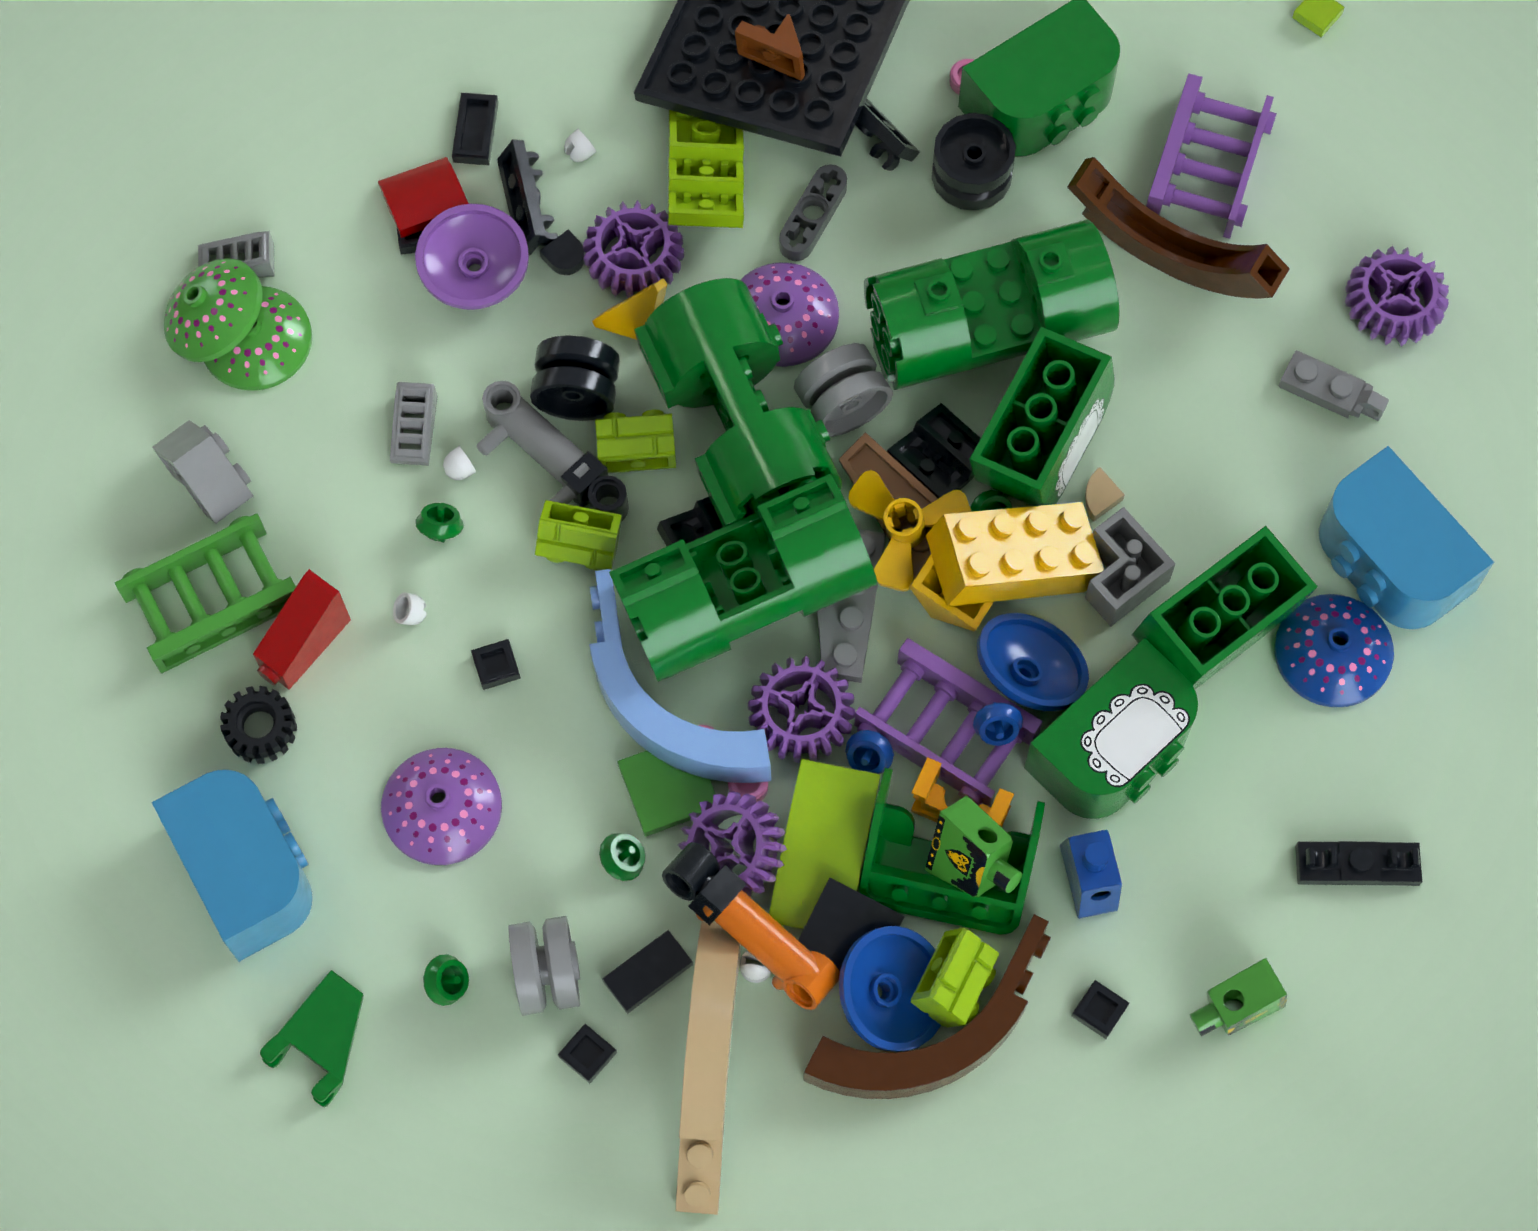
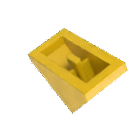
[592,278,667,340]
[909,554,993,631]

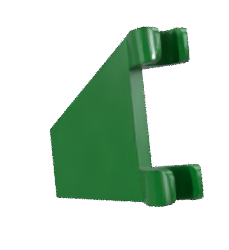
[260,970,364,1107]

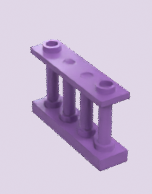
[1146,73,1277,239]
[854,638,1043,807]

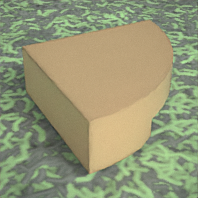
[1085,467,1125,522]

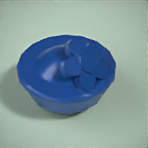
[973,702,1023,746]
[845,730,894,774]

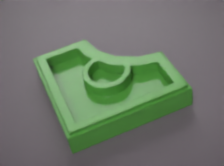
[617,751,716,837]

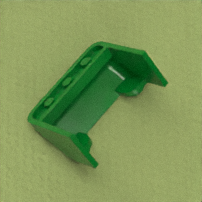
[859,768,1045,935]

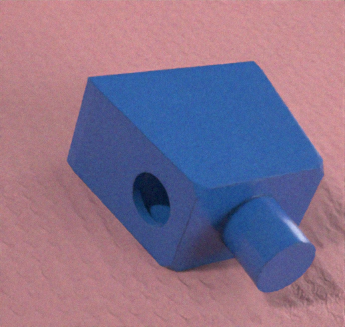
[1060,830,1122,919]

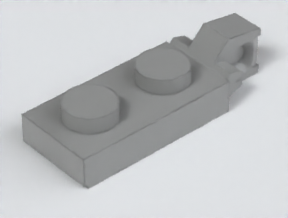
[1279,350,1389,421]

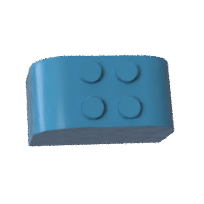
[1319,446,1494,629]
[151,770,312,962]

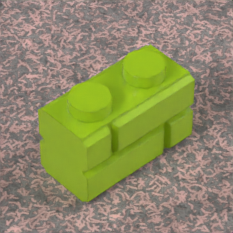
[595,409,676,473]
[535,500,622,570]
[911,928,999,1028]

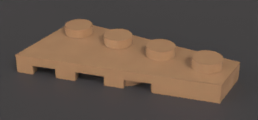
[839,432,938,578]

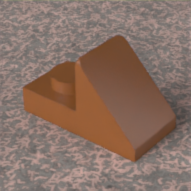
[735,14,805,80]

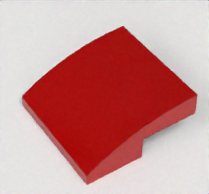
[378,157,469,238]

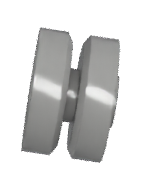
[794,343,893,437]
[508,916,580,1016]

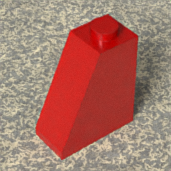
[253,569,351,690]

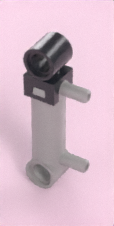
[477,381,629,522]

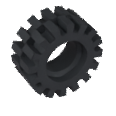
[220,686,297,764]

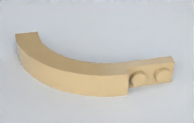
[675,921,741,1215]

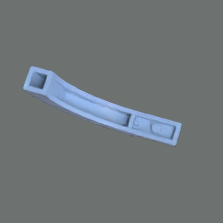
[589,569,772,783]

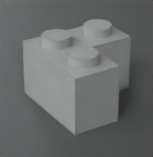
[152,420,253,523]
[1085,507,1175,627]

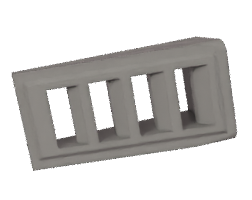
[198,231,274,277]
[390,382,438,466]

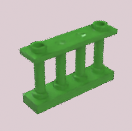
[114,513,296,674]

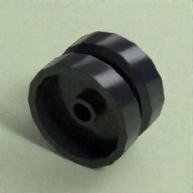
[931,113,1016,210]
[530,335,620,421]

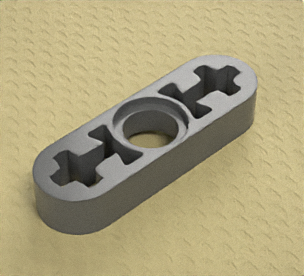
[780,164,847,261]

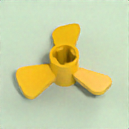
[848,470,971,592]

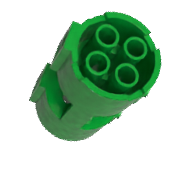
[864,220,1120,390]
[634,278,842,527]
[609,473,877,682]

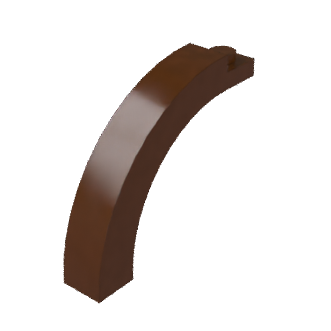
[1067,157,1290,299]

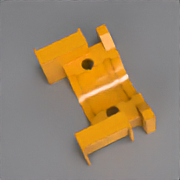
[911,757,1014,827]

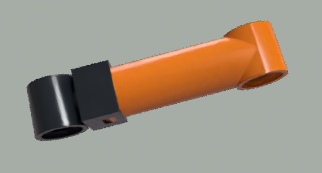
[662,842,840,1010]

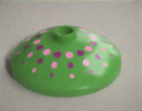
[164,258,262,362]
[204,286,312,390]

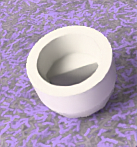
[564,129,596,162]
[443,446,476,480]
[393,592,427,625]
[740,951,771,983]

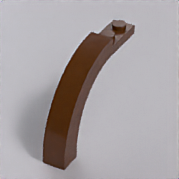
[804,914,1051,1099]

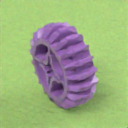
[583,200,684,298]
[1345,245,1449,346]
[748,656,855,763]
[678,791,787,897]

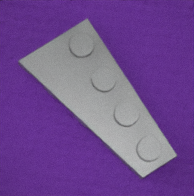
[817,529,886,683]

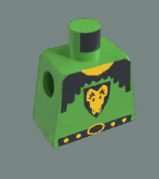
[925,796,1022,897]
[1189,958,1287,1037]

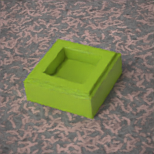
[1292,0,1345,37]

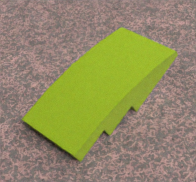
[668,110,744,228]
[769,759,881,929]

